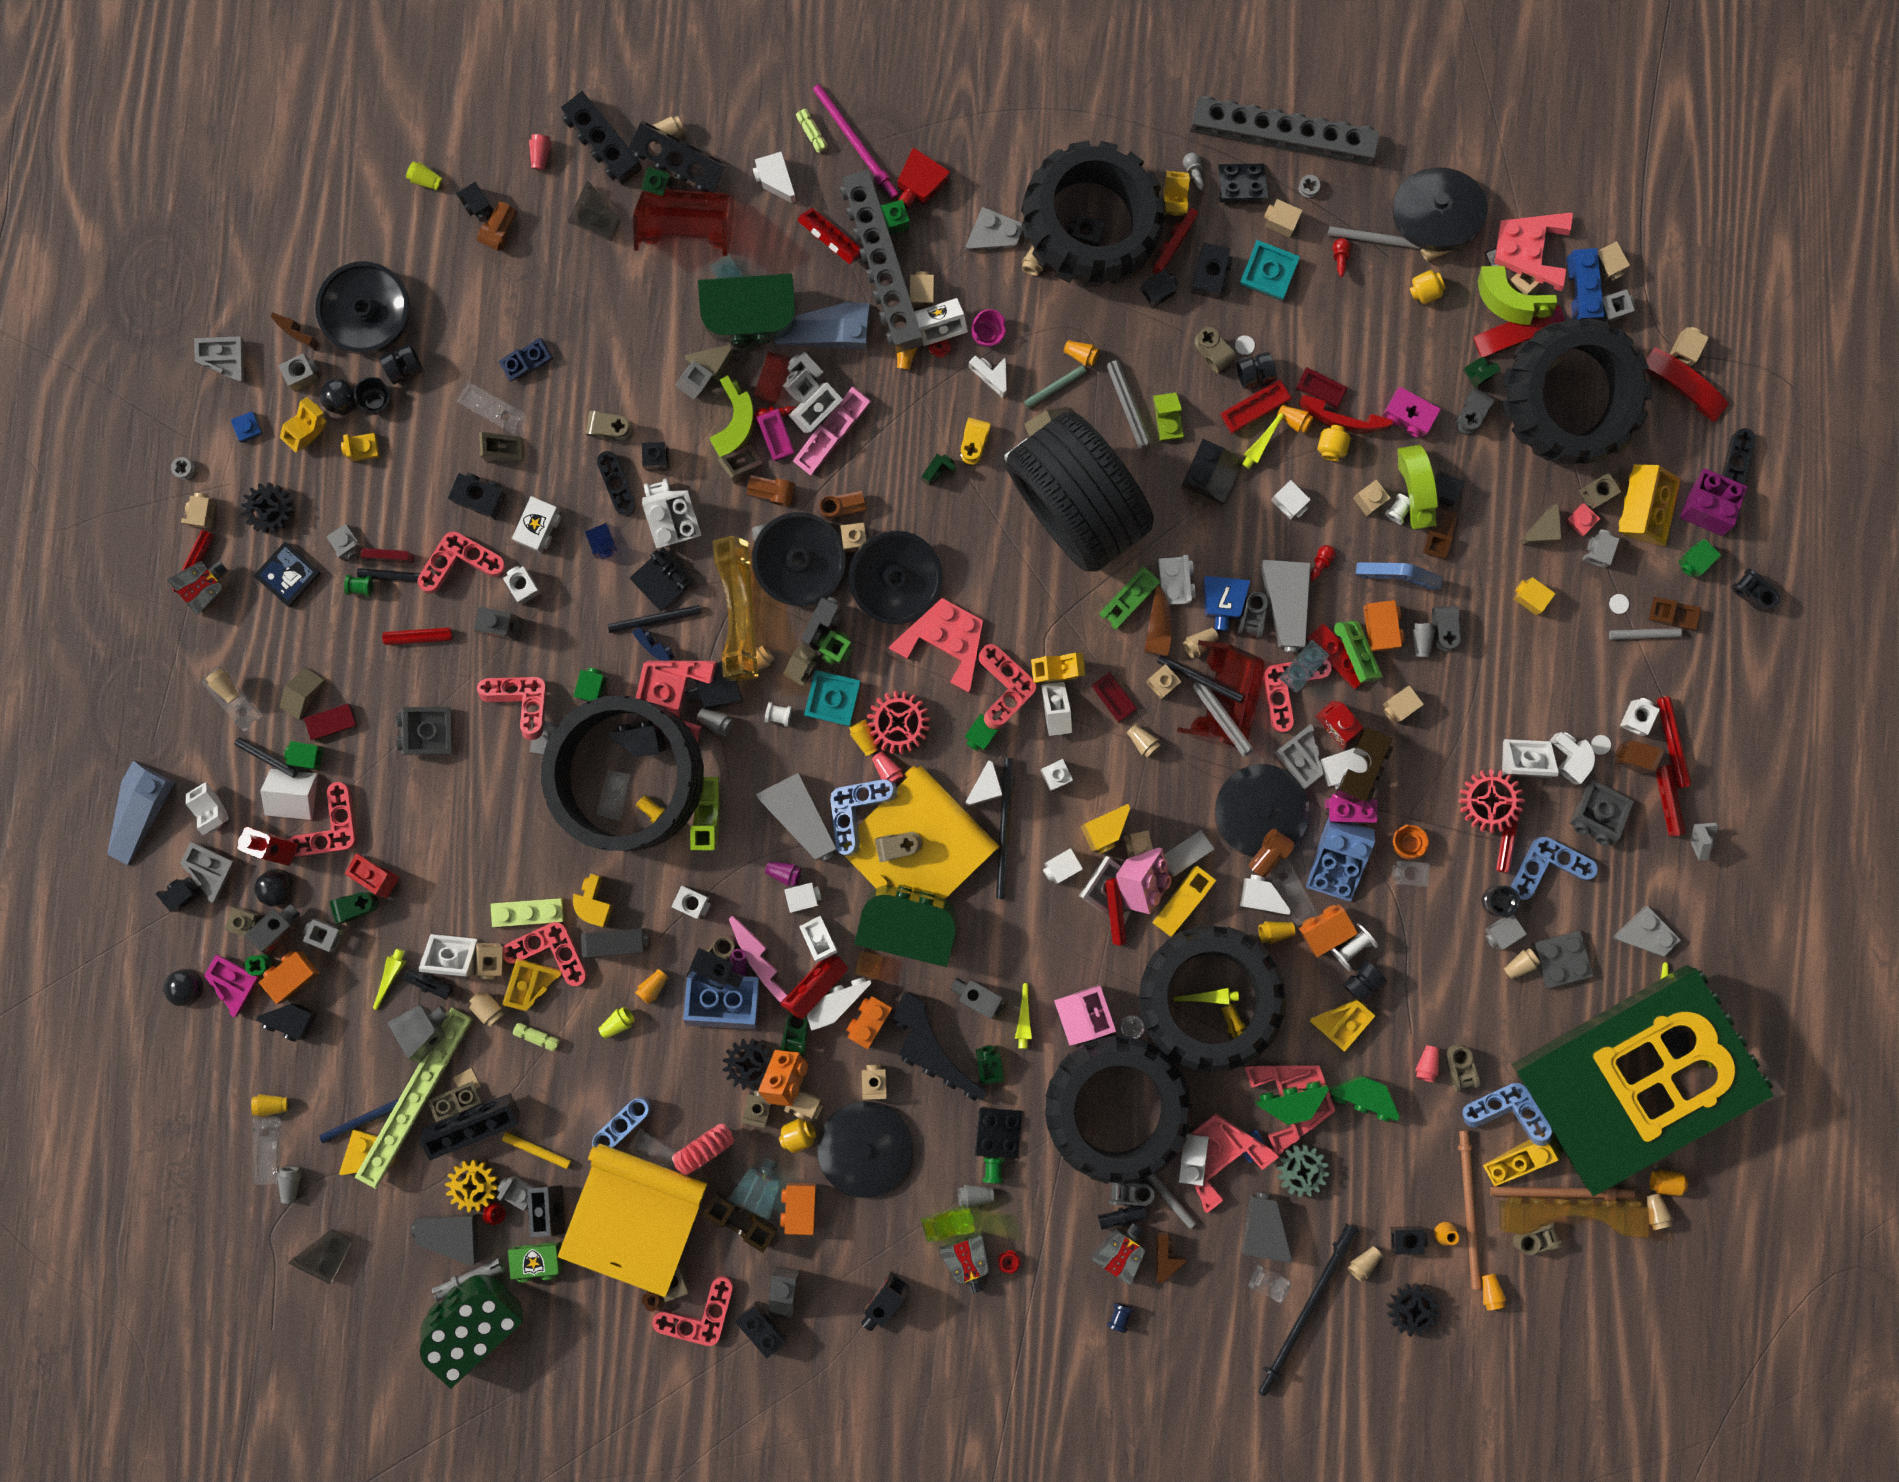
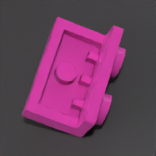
[1325,794,1377,823]

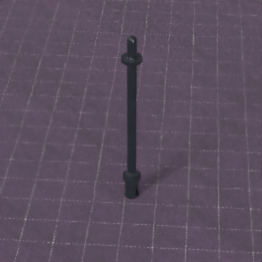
[1259,1223,1360,1396]

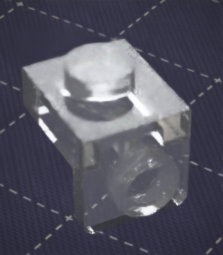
[1248,1265,1291,1304]

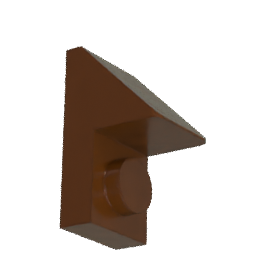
[1155,1231,1187,1283]

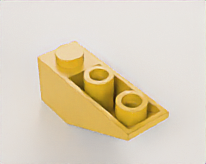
[1152,866,1216,937]
[1483,1132,1563,1187]

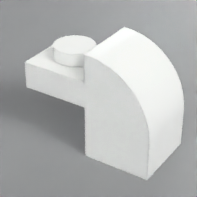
[1550,732,1595,785]
[186,782,229,835]

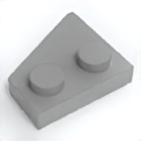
[965,207,1023,251]
[194,337,244,383]
[1274,724,1324,789]
[180,842,235,903]
[1613,906,1681,956]

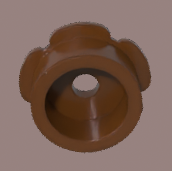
[641,1290,665,1312]

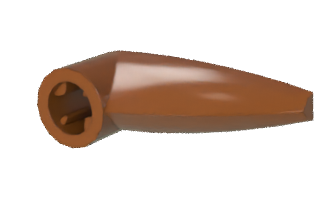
[1144,587,1171,656]

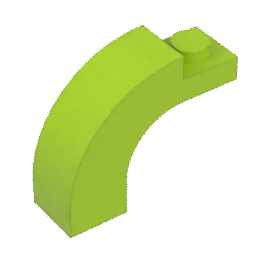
[1478,266,1557,325]
[709,375,755,457]
[1397,445,1438,529]
[690,777,720,850]

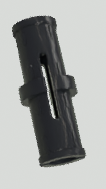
[403,967,453,1000]
[1098,1205,1148,1230]

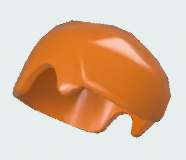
[1392,824,1429,860]

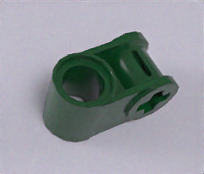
[329,892,379,925]
[780,1013,809,1057]

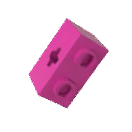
[1382,387,1440,438]

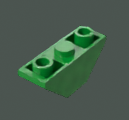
[1329,1075,1399,1123]
[1255,1081,1329,1125]

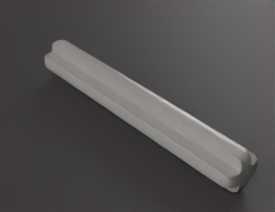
[1107,360,1151,448]
[1193,682,1253,757]

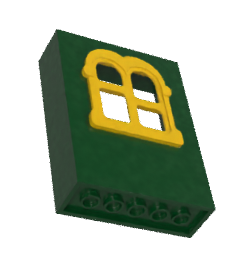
[1511,965,1774,1197]

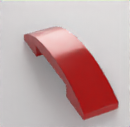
[1473,305,1566,358]
[1645,347,1729,423]
[1299,395,1393,433]

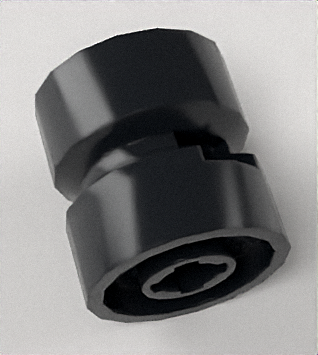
[379,344,423,385]
[1236,352,1277,390]
[1481,885,1520,916]
[1343,961,1388,1006]

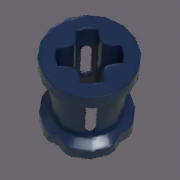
[1107,1302,1134,1333]

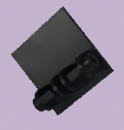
[1218,163,1268,205]
[629,547,695,612]
[974,1107,1022,1158]

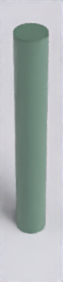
[1023,365,1087,409]

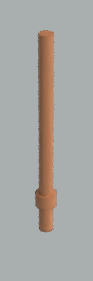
[1490,1186,1635,1201]

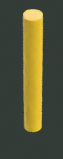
[502,1132,571,1169]

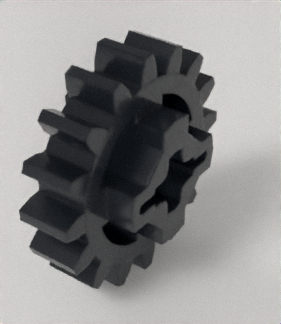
[241,482,295,534]
[722,1038,772,1090]
[1387,1283,1440,1337]

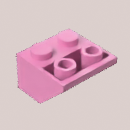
[1116,848,1171,914]
[1054,985,1116,1045]

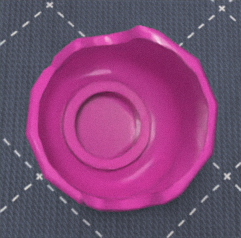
[971,309,1006,348]

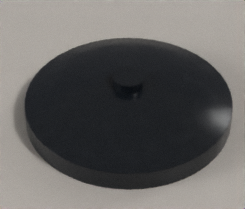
[1392,167,1488,252]
[315,261,411,355]
[751,512,846,606]
[849,530,943,624]
[1215,764,1309,857]
[817,1101,912,1198]

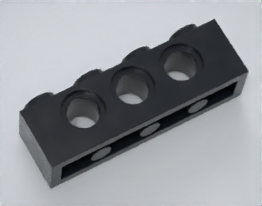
[560,91,643,185]
[629,120,727,193]
[419,1093,520,1161]

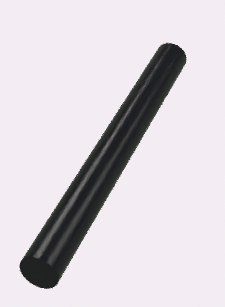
[608,605,701,633]
[1157,655,1245,704]

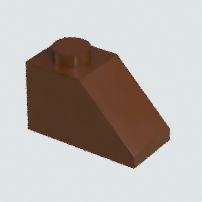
[1615,740,1665,774]

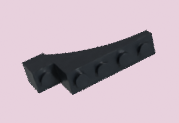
[892,991,987,1101]

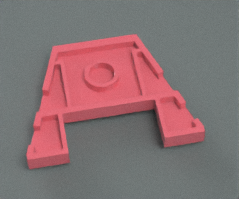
[1494,213,1573,291]
[889,598,983,693]
[636,661,717,743]
[1244,1065,1335,1155]
[1181,1113,1279,1213]

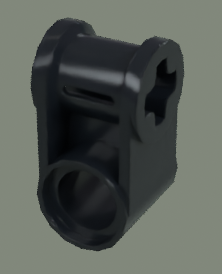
[1731,568,1780,612]

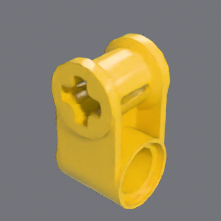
[961,417,991,465]

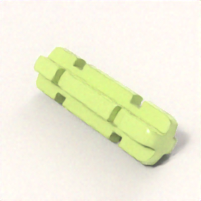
[796,109,827,153]
[513,1023,559,1051]

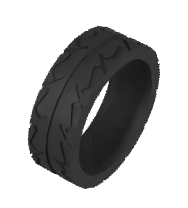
[541,696,704,851]

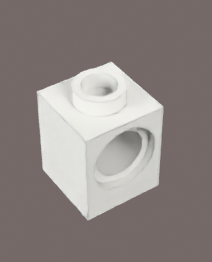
[1271,480,1310,520]
[503,566,541,605]
[1620,698,1660,736]
[1040,759,1073,792]
[784,883,822,913]
[672,886,711,919]

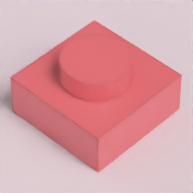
[1565,503,1600,536]

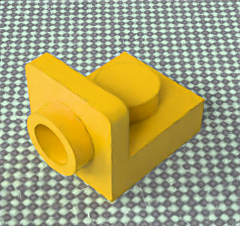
[341,433,380,462]

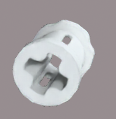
[644,478,671,496]
[1385,494,1410,525]
[765,702,792,727]

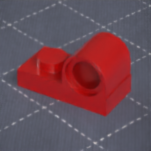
[344,853,399,898]

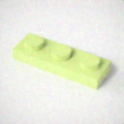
[491,898,564,927]

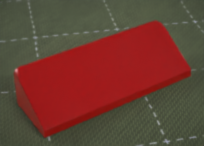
[1655,765,1686,837]
[781,955,848,1019]

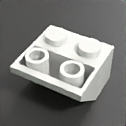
[642,491,702,549]

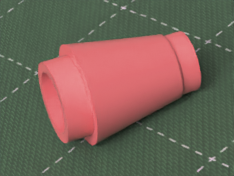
[529,134,552,170]
[872,751,904,784]
[1415,1045,1440,1082]

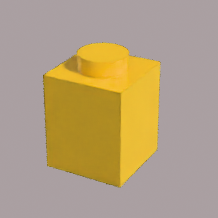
[1514,577,1556,615]

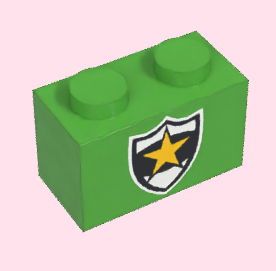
[508,1242,562,1282]

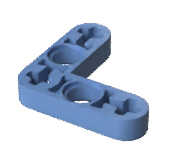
[1355,562,1443,590]
[831,779,898,856]
[1511,837,1598,900]
[1463,1083,1552,1146]

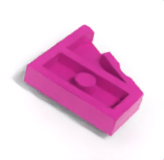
[204,954,260,1018]

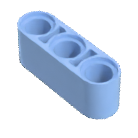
[592,1097,652,1148]

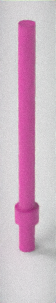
[813,84,899,200]

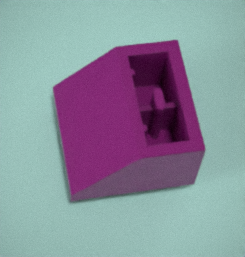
[1679,468,1748,536]

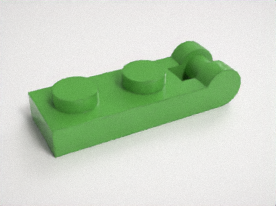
[1099,566,1160,630]
[1334,620,1382,683]

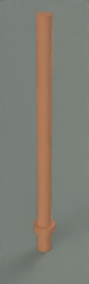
[1458,1130,1481,1290]

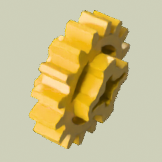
[445,1159,499,1213]

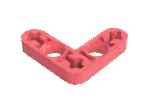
[418,532,505,594]
[979,644,1036,729]
[1263,657,1331,733]
[477,677,547,740]
[289,782,357,857]
[502,922,587,986]
[652,1275,733,1346]

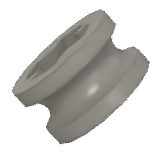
[1299,175,1320,198]
[171,457,195,480]

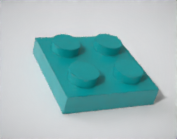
[1239,240,1300,301]
[804,670,861,727]

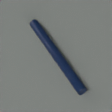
[319,1098,399,1144]

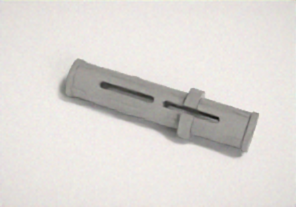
[432,1258,505,1302]

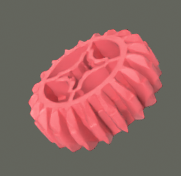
[867,691,930,754]
[1459,769,1525,833]
[672,1124,735,1175]

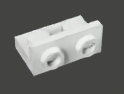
[1158,555,1195,606]

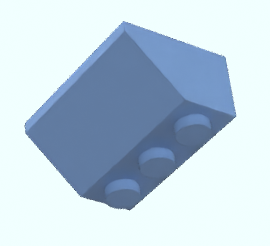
[683,975,759,1030]

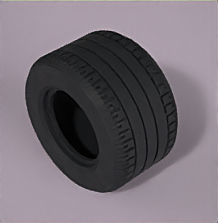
[1006,412,1154,572]

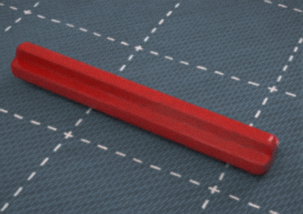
[1657,696,1691,788]

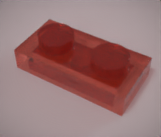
[754,351,791,404]

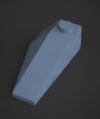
[775,302,870,350]
[107,761,175,865]

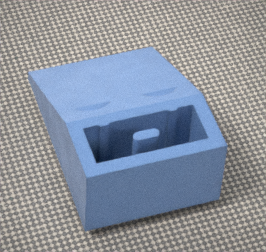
[1306,817,1375,902]

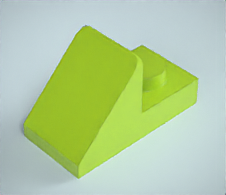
[1153,393,1184,442]

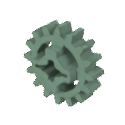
[1276,1144,1329,1197]

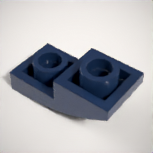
[498,338,554,382]
[632,627,675,661]

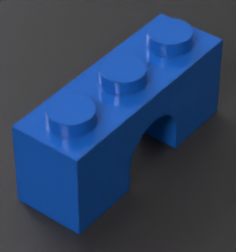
[1567,248,1604,320]

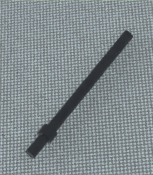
[996,758,1015,899]

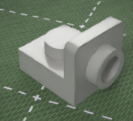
[788,352,825,383]
[326,524,363,561]
[530,721,556,755]
[1690,823,1719,861]
[497,1175,535,1211]

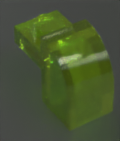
[921,1206,975,1242]

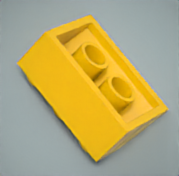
[1619,464,1681,546]
[1080,804,1130,854]

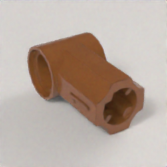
[477,202,518,252]
[746,475,796,507]
[819,490,866,521]
[1248,829,1294,878]

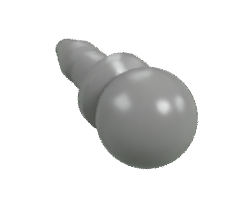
[1183,152,1204,190]

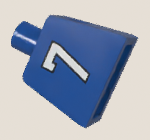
[1202,576,1250,632]

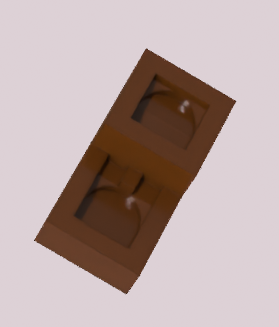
[271,312,319,351]
[1423,507,1458,559]
[1648,597,1701,631]

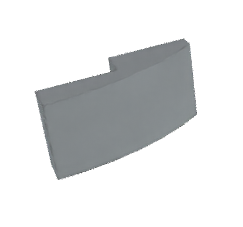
[1164,830,1214,877]

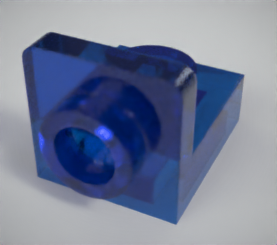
[585,523,618,559]

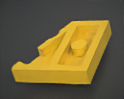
[503,958,561,1011]
[1309,1000,1375,1052]
[339,1129,397,1175]

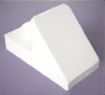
[969,356,1007,398]
[799,916,837,963]
[1179,1134,1209,1186]

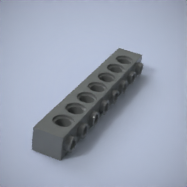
[1190,96,1380,165]
[840,170,923,353]

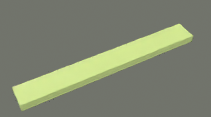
[355,1007,473,1189]

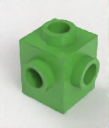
[818,630,853,666]

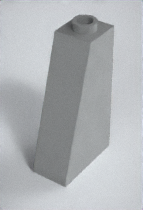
[1260,560,1310,653]
[756,773,837,862]

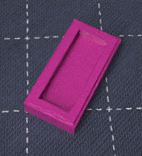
[757,409,795,461]

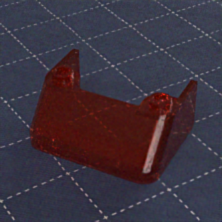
[633,190,734,256]
[1177,640,1265,749]

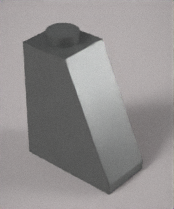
[581,928,650,957]
[1240,1191,1292,1263]
[411,1213,479,1265]
[769,1266,800,1318]

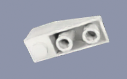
[807,977,872,1030]

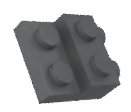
[801,597,842,648]
[396,707,451,756]
[1569,779,1634,846]

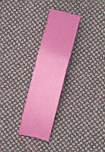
[793,387,872,476]
[729,916,788,1002]

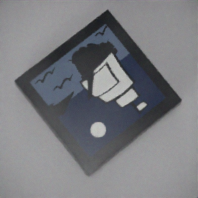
[253,542,321,608]

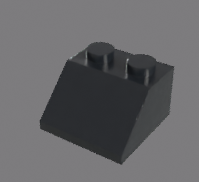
[1181,439,1243,505]

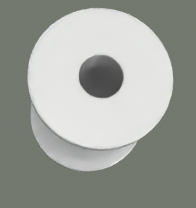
[1330,923,1378,971]

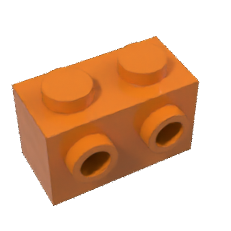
[1363,600,1404,652]
[1298,904,1358,957]
[259,951,320,1004]
[846,995,892,1049]
[758,1050,809,1106]
[780,1183,817,1235]

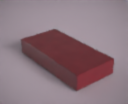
[1295,367,1348,410]
[361,548,414,563]
[1091,671,1137,723]
[304,703,357,741]

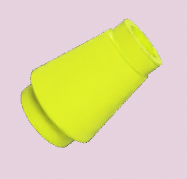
[406,161,443,190]
[598,1007,635,1039]

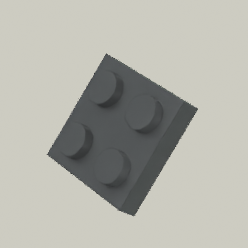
[1533,930,1593,989]

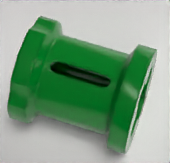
[344,574,373,597]
[245,954,273,976]
[983,1157,1005,1183]

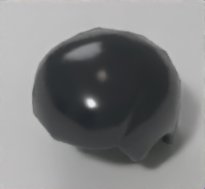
[354,377,391,415]
[320,378,357,415]
[254,869,293,907]
[163,969,203,1006]

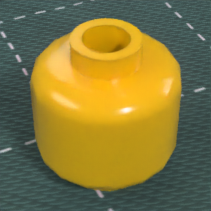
[1409,270,1446,304]
[1317,425,1351,461]
[779,1118,816,1153]

